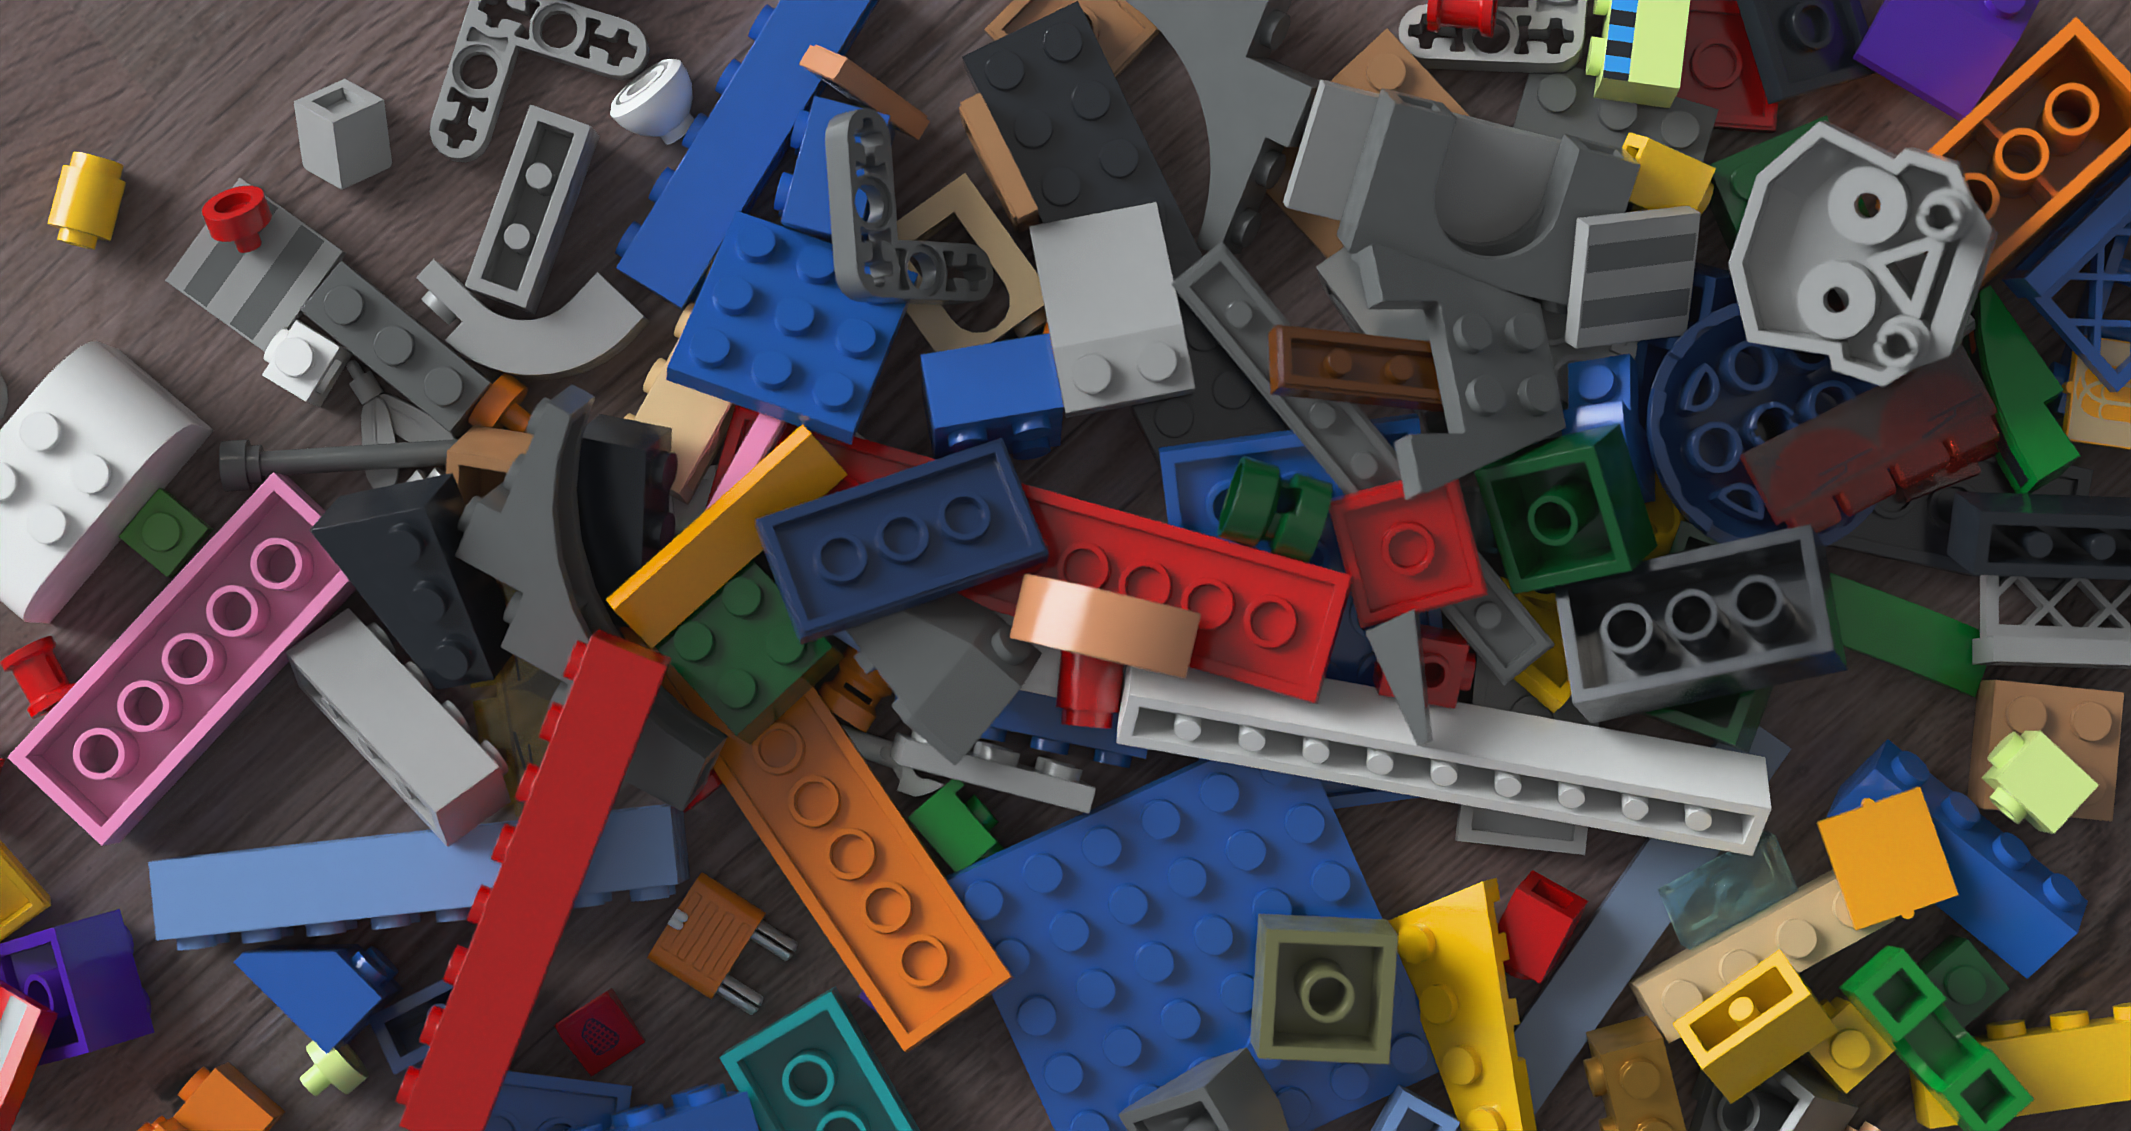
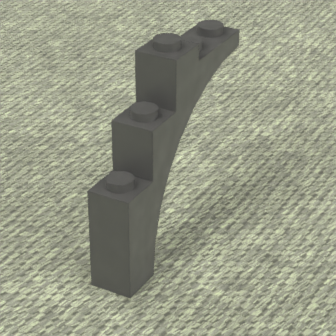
[455,384,728,812]

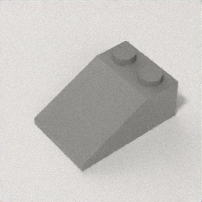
[1029,202,1195,418]

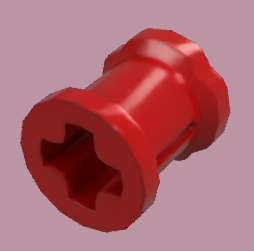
[1427,0,1498,38]
[0,636,76,719]

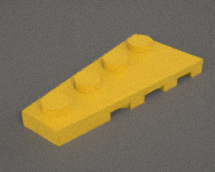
[1388,878,1537,1131]

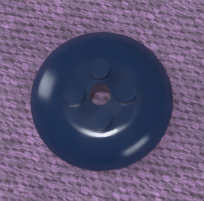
[1647,303,1899,547]

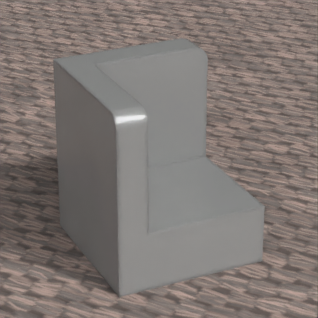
[294,79,392,190]

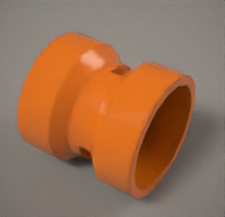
[818,645,894,733]

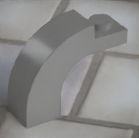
[416,259,650,380]

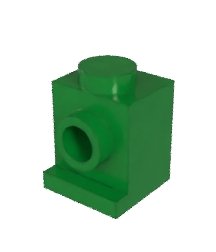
[908,778,1005,872]

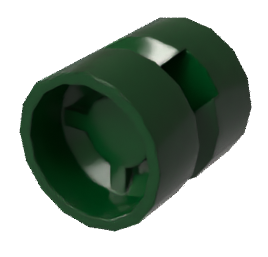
[1217,456,1333,563]

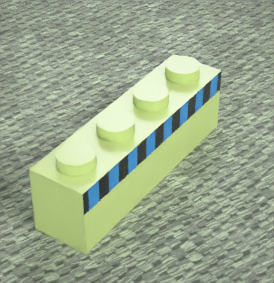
[1586,0,1690,108]

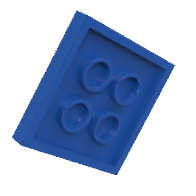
[666,210,918,445]

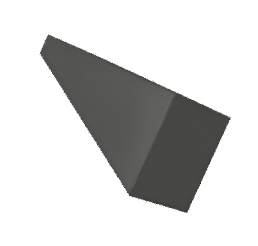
[1365,609,1433,746]

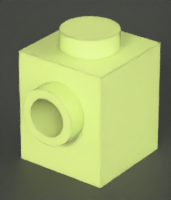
[1982,730,2099,833]

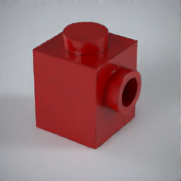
[1372,621,1476,709]
[1497,870,1589,984]

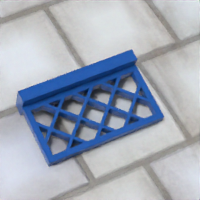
[2001,154,2131,392]

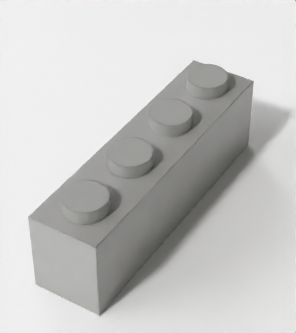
[285,608,511,847]

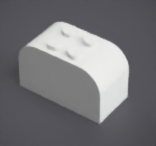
[0,341,214,624]

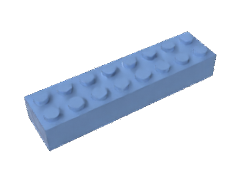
[148,804,690,950]

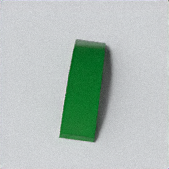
[1830,573,1987,697]

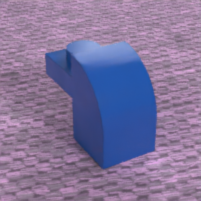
[1561,353,1655,503]

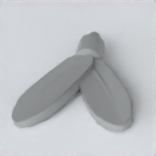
[346,360,456,489]

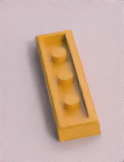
[606,424,848,648]

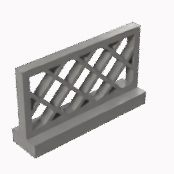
[1972,575,2131,669]

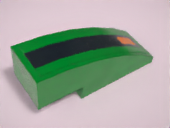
[1963,285,2080,494]

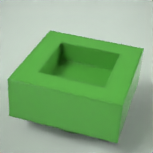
[119,488,213,578]

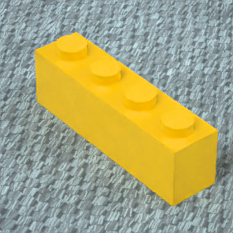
[1909,1002,2131,1129]

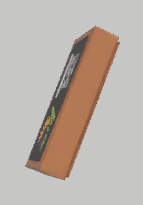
[799,45,930,140]

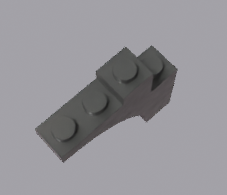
[1125,0,1320,254]

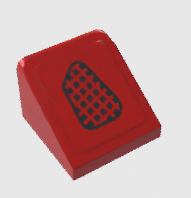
[553,988,646,1077]

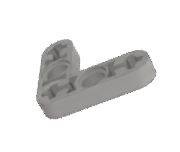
[430,0,650,162]
[1398,0,1588,74]

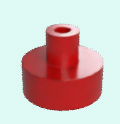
[202,186,272,253]

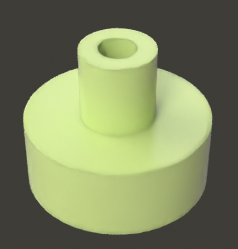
[300,1041,369,1096]

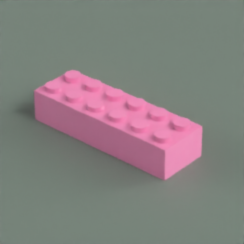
[7,472,356,846]

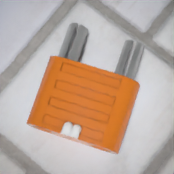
[647,872,798,1015]

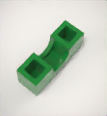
[1839,945,2034,1131]

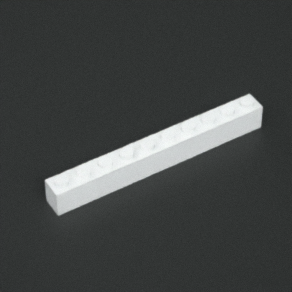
[1117,666,1772,856]

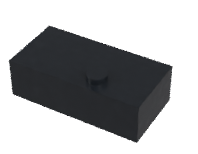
[1554,524,1848,723]

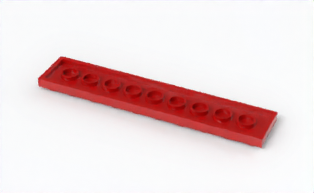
[704,405,1354,704]

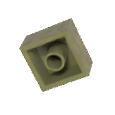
[1250,914,1398,1064]

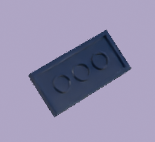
[755,438,1049,645]

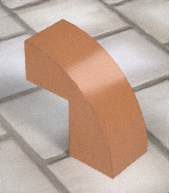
[1009,574,1201,679]

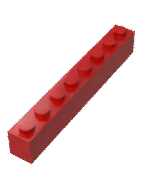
[395,629,672,1131]

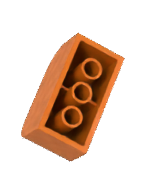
[1875,17,2131,290]

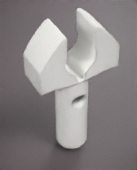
[841,724,944,797]

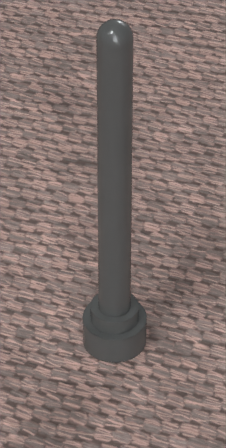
[219,439,459,492]

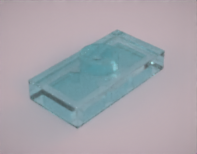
[1658,831,1799,950]

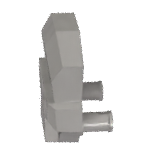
[1729,121,1999,387]

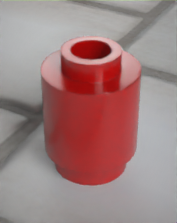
[1056,650,1124,729]

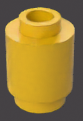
[47,152,126,250]

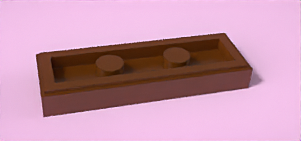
[1268,325,1444,412]

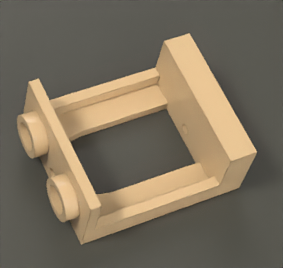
[897,173,1047,352]

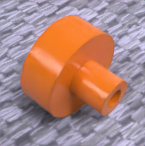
[468,373,531,433]

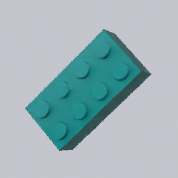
[719,986,920,1131]

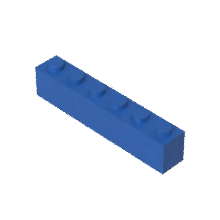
[615,0,880,311]

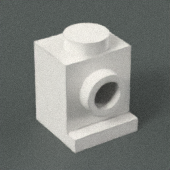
[262,320,353,407]

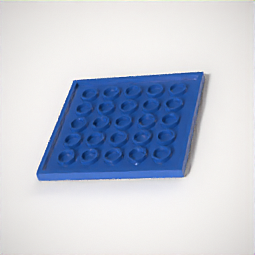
[945,759,1439,1131]

